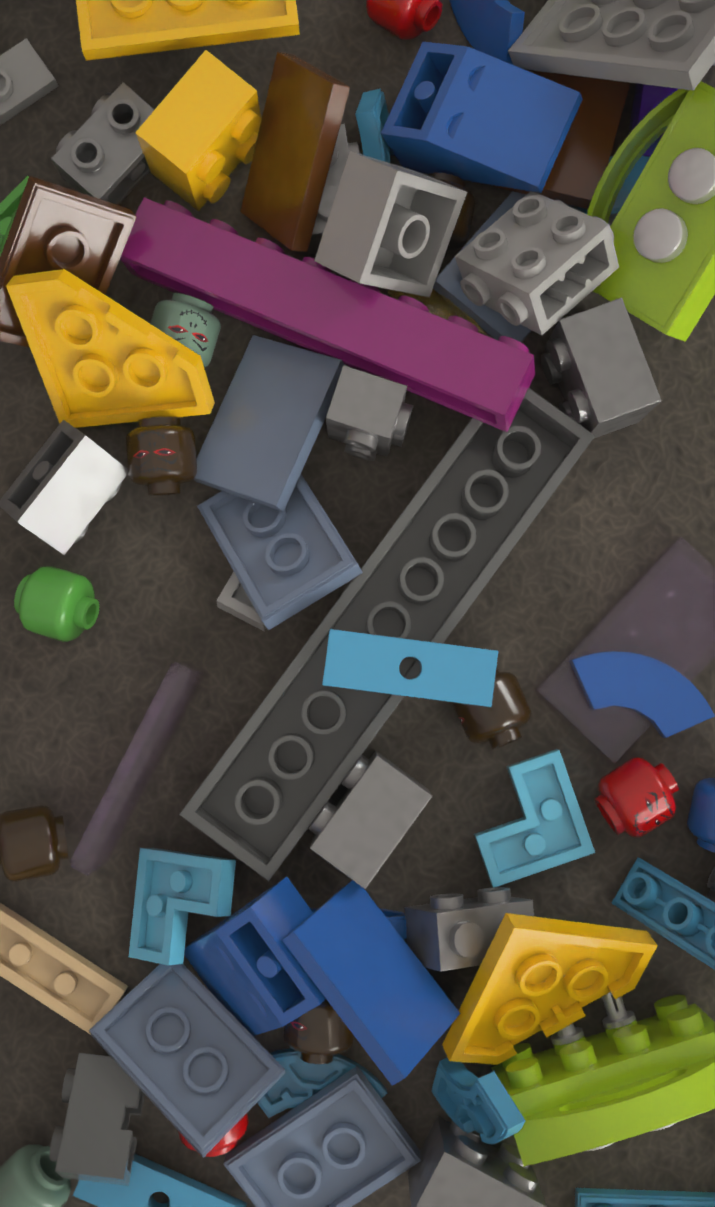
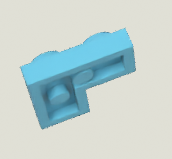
[474,749,595,888]
[128,848,236,966]

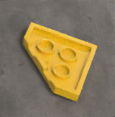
[6,269,215,428]
[442,913,658,1065]

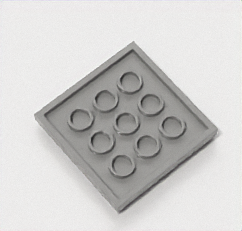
[508,0,715,90]

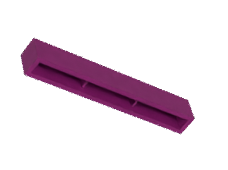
[120,197,535,432]

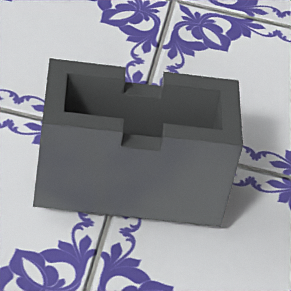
[49,1053,145,1186]

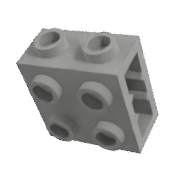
[455,191,619,335]

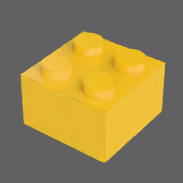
[135,50,262,211]

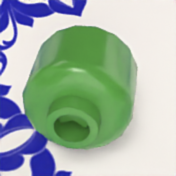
[14,566,99,642]

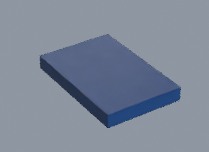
[282,880,461,1086]

